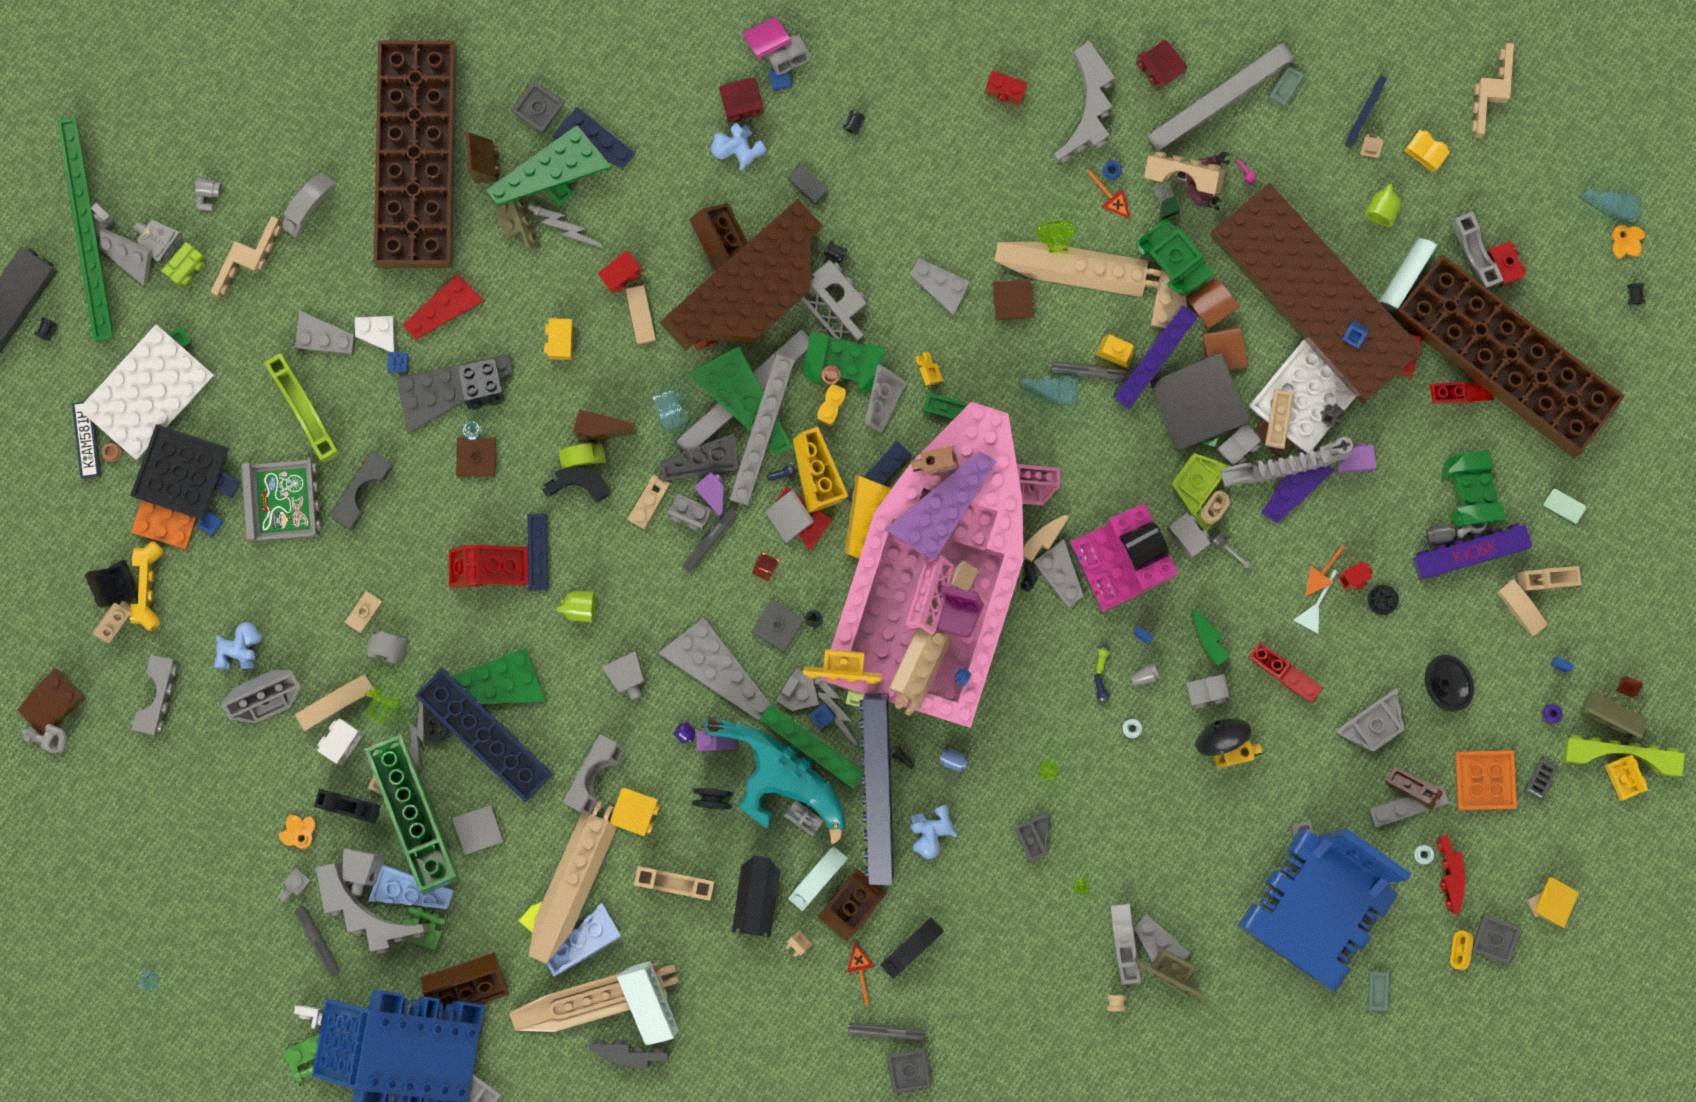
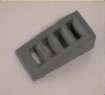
[1523,757,1559,801]

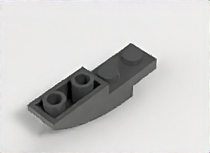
[589,1040,668,1069]

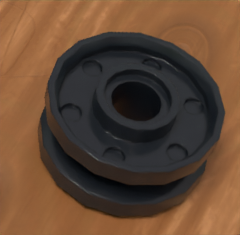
[691,788,733,810]

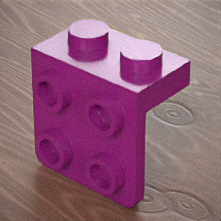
[937,585,984,638]

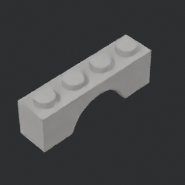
[1451,211,1504,289]
[132,655,178,736]
[563,734,626,816]

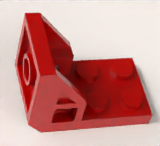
[448,545,528,588]

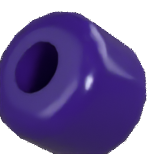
[1541,704,1562,724]
[673,722,695,743]

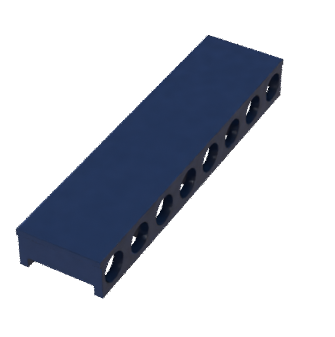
[415,667,553,802]

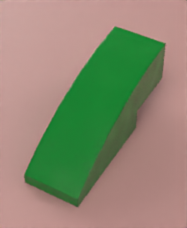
[1191,609,1230,668]

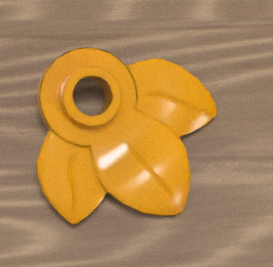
[1612,225,1646,259]
[279,815,316,849]

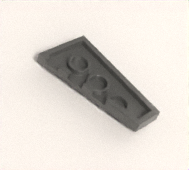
[660,433,739,481]

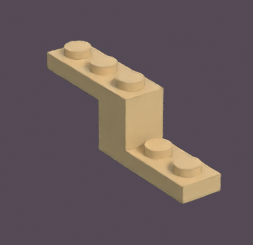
[1471,43,1514,138]
[211,216,282,299]

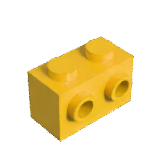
[544,318,573,360]

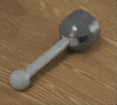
[1210,531,1251,568]

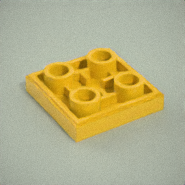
[1534,877,1579,928]

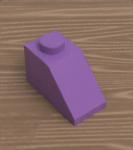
[1335,443,1376,474]
[694,472,724,518]
[696,731,737,752]

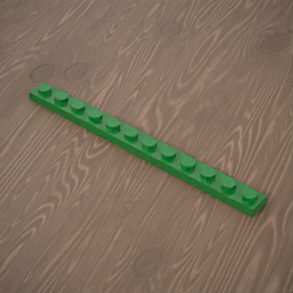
[57,117,114,342]

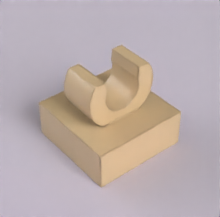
[1360,134,1383,158]
[786,930,813,957]

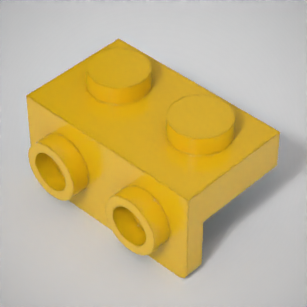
[1605,755,1648,801]

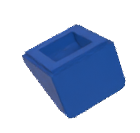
[1342,321,1370,349]

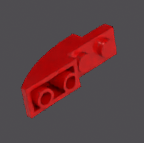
[1430,382,1494,404]
[1248,642,1323,704]
[1436,835,1465,914]

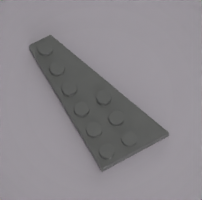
[397,353,513,434]

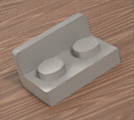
[667,494,712,531]

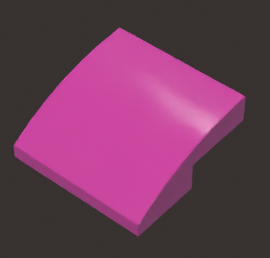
[742,16,791,59]

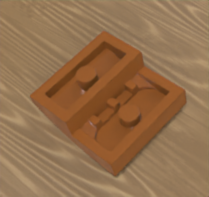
[1186,278,1240,329]
[1202,327,1248,370]

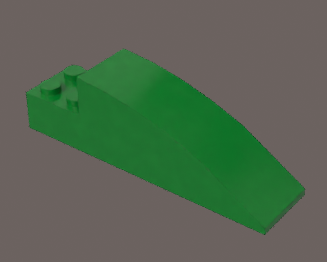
[365,734,460,895]

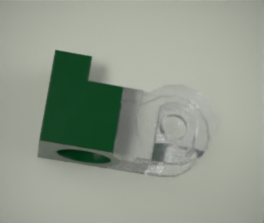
[1153,181,1180,220]

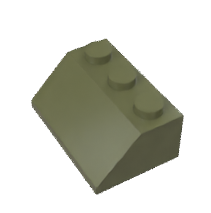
[1580,691,1646,741]

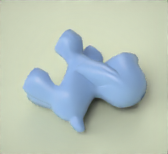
[711,123,767,170]
[214,622,262,669]
[910,804,957,859]

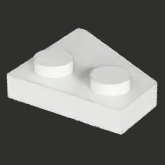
[355,316,395,352]

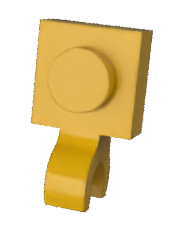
[916,351,944,386]

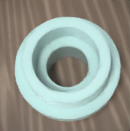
[1123,719,1142,738]
[1414,845,1434,864]

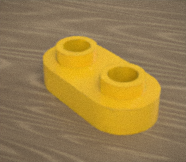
[1450,930,1473,970]

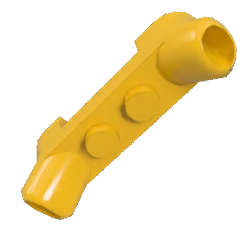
[130,541,164,631]

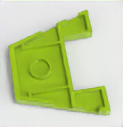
[1170,453,1242,532]

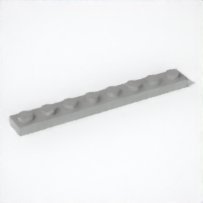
[729,354,795,505]

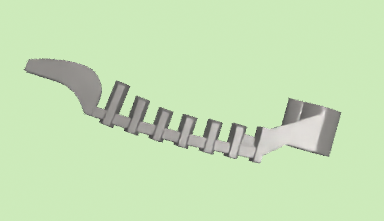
[1220,437,1353,487]

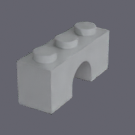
[812,260,867,319]

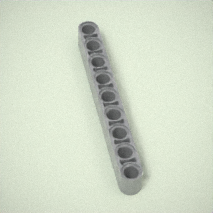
[1147,43,1295,152]
[676,330,810,451]

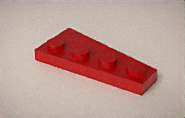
[402,274,484,340]

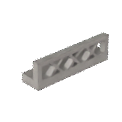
[801,277,864,343]

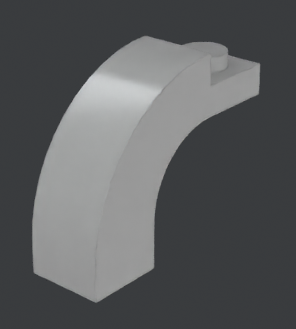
[281,172,336,238]

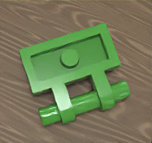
[404,906,447,950]

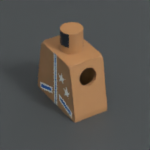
[911,446,959,475]

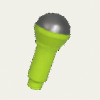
[1096,644,1111,674]

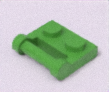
[283,1034,319,1083]

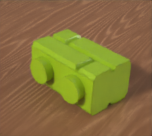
[161,242,206,288]

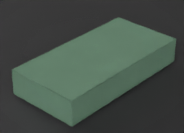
[1268,65,1304,107]
[1367,971,1390,1012]

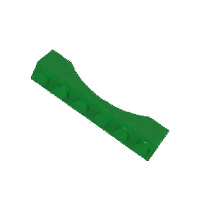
[759,704,864,789]

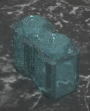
[652,388,689,433]

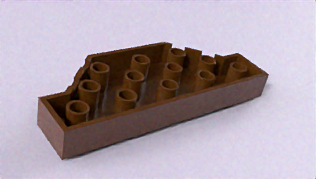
[660,199,823,352]

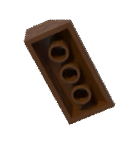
[689,203,748,272]
[420,953,509,1017]

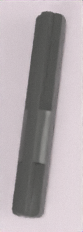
[1051,361,1126,381]
[683,508,737,572]
[294,906,340,977]
[848,1023,925,1041]

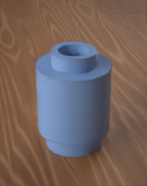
[939,748,969,772]

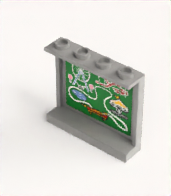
[241,458,321,542]

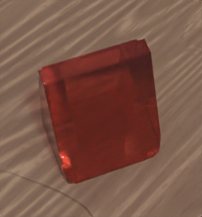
[752,552,779,581]
[1616,676,1643,698]

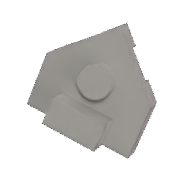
[776,668,819,711]

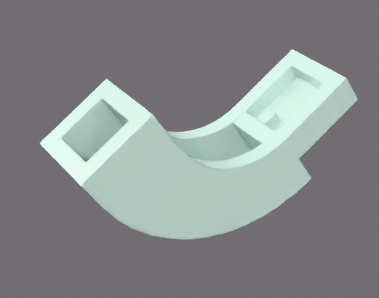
[788,846,848,911]

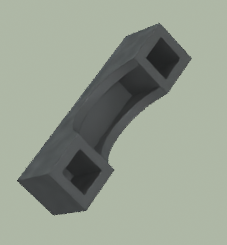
[331,452,394,530]

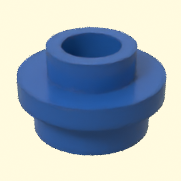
[1103,161,1122,180]
[954,667,972,686]

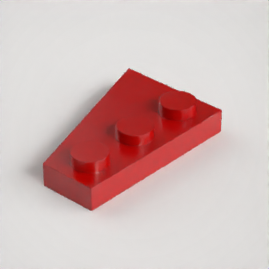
[775,486,833,552]

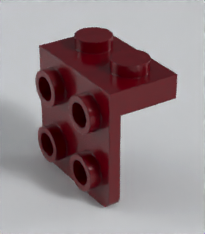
[1136,40,1187,91]
[719,78,764,123]

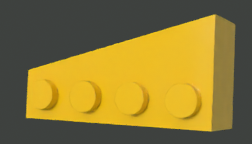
[793,427,848,514]
[844,475,891,559]

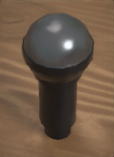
[890,745,915,769]

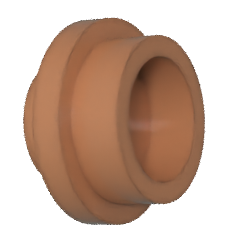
[822,366,841,384]
[102,443,122,462]

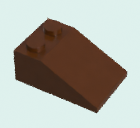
[465,132,500,183]
[573,410,638,443]
[17,669,86,736]
[817,869,887,942]

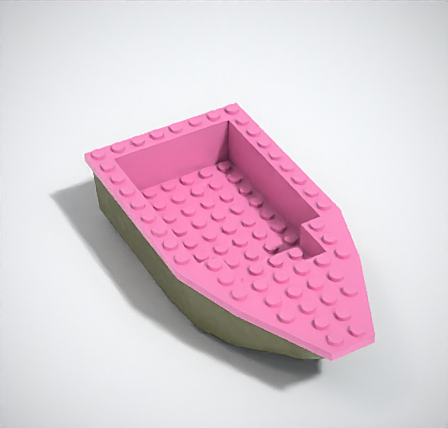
[821,402,1023,728]

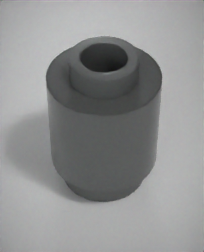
[1426,523,1455,545]

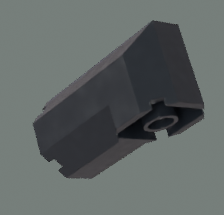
[732,856,781,937]

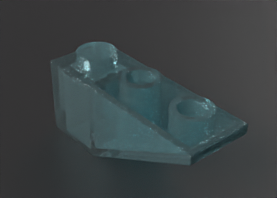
[1579,189,1640,222]
[1018,376,1077,405]

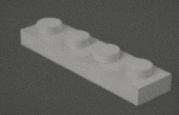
[1368,785,1449,828]

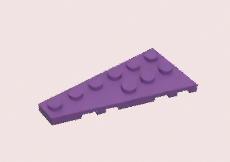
[885,451,996,561]

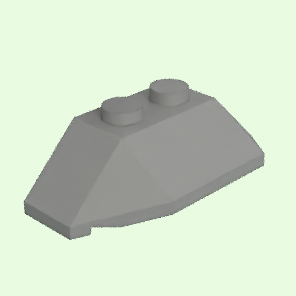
[221,670,301,723]

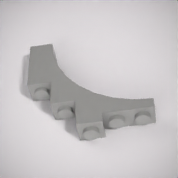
[1053,41,1115,164]
[316,863,430,954]

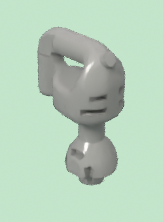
[22,724,67,754]

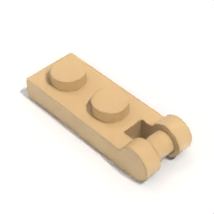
[627,474,671,530]

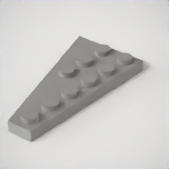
[658,618,770,721]

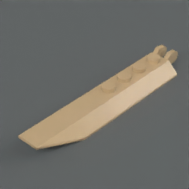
[995,241,1162,297]
[889,560,978,715]
[528,801,617,964]
[509,962,679,1032]

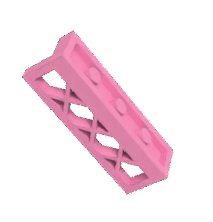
[906,554,955,635]

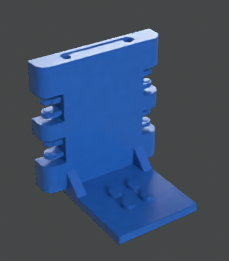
[1237,828,1411,993]
[312,990,484,1102]

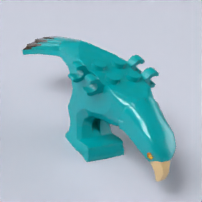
[705,716,846,844]

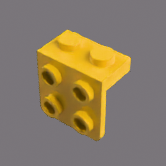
[610,788,660,836]

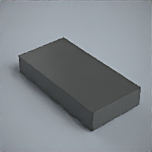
[788,164,828,204]

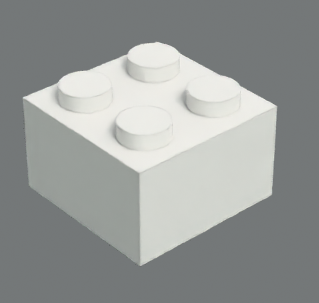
[317,718,364,766]

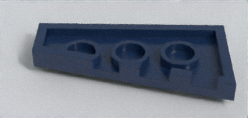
[553,107,635,169]

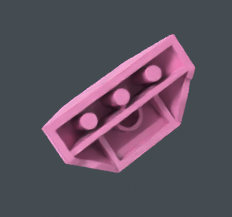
[1017,464,1060,505]

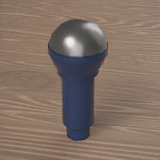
[767,465,796,481]
[1094,674,1110,703]

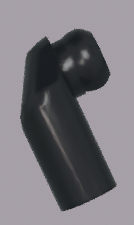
[1020,563,1037,592]

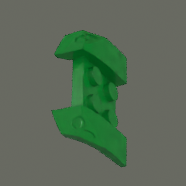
[1136,217,1214,296]
[804,332,886,393]
[1441,450,1506,526]

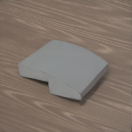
[765,490,814,543]
[451,805,503,856]

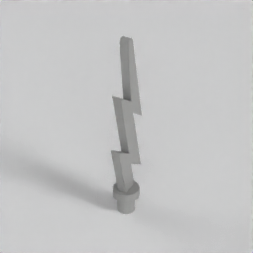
[528,203,602,248]
[814,676,858,745]
[409,702,425,767]

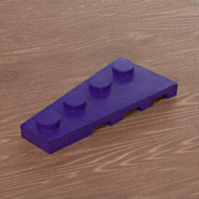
[1261,450,1335,524]

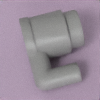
[195,177,222,211]
[1457,523,1487,540]

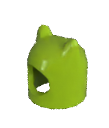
[1365,184,1402,227]
[557,591,596,623]

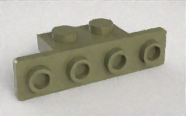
[494,198,540,249]
[1134,948,1205,999]

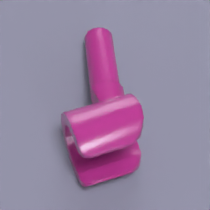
[1236,159,1255,185]

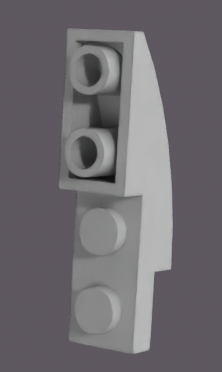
[1110,903,1141,985]

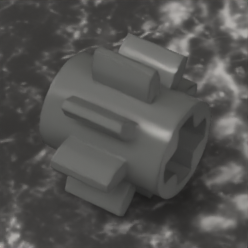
[1320,403,1345,428]

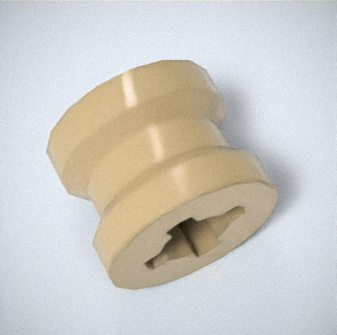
[1107,995,1127,1012]

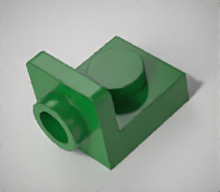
[545,185,573,206]

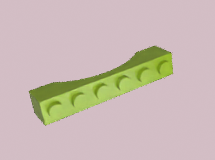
[264,353,341,464]
[1562,735,1685,777]

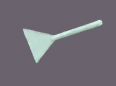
[1293,570,1337,634]

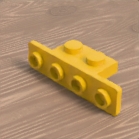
[803,649,882,684]

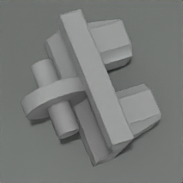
[784,800,824,836]

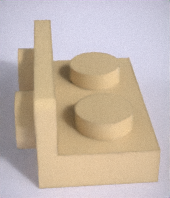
[93,601,131,643]

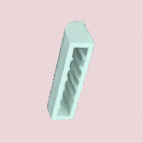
[1379,238,1437,314]
[617,961,679,1046]

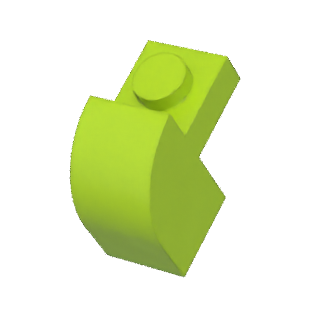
[559,443,606,469]

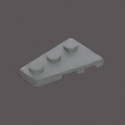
[99,229,152,286]
[910,258,970,317]
[295,311,355,355]
[865,365,907,433]
[1033,539,1084,608]
[1134,914,1190,982]

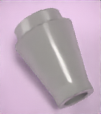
[1130,664,1160,686]

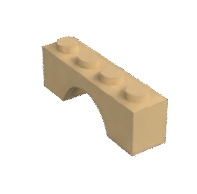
[1144,152,1225,194]
[634,866,715,901]

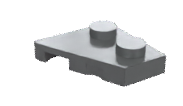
[1014,812,1049,863]

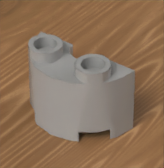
[366,630,409,664]

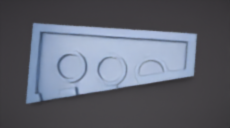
[368,864,455,909]
[547,903,622,977]

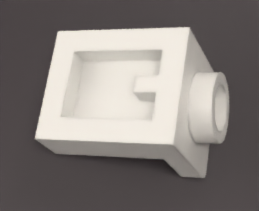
[294,1005,323,1029]

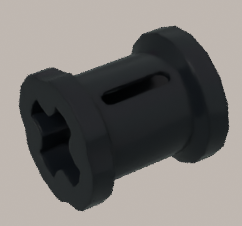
[843,110,865,135]
[823,240,848,264]
[1627,283,1646,305]
[34,317,58,342]
[805,610,823,629]

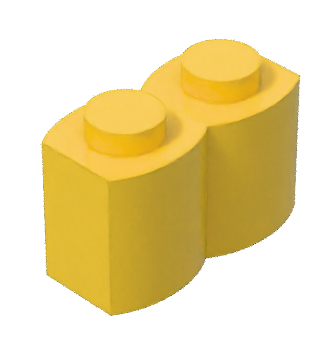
[1404,130,1450,173]
[818,384,846,427]

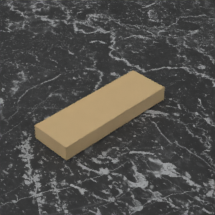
[626,285,656,345]
[1265,389,1294,449]

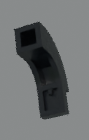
[542,467,612,504]
[314,788,381,824]
[880,917,944,979]

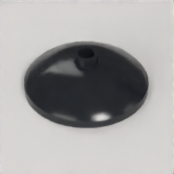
[1425,655,1474,712]
[1195,718,1252,756]

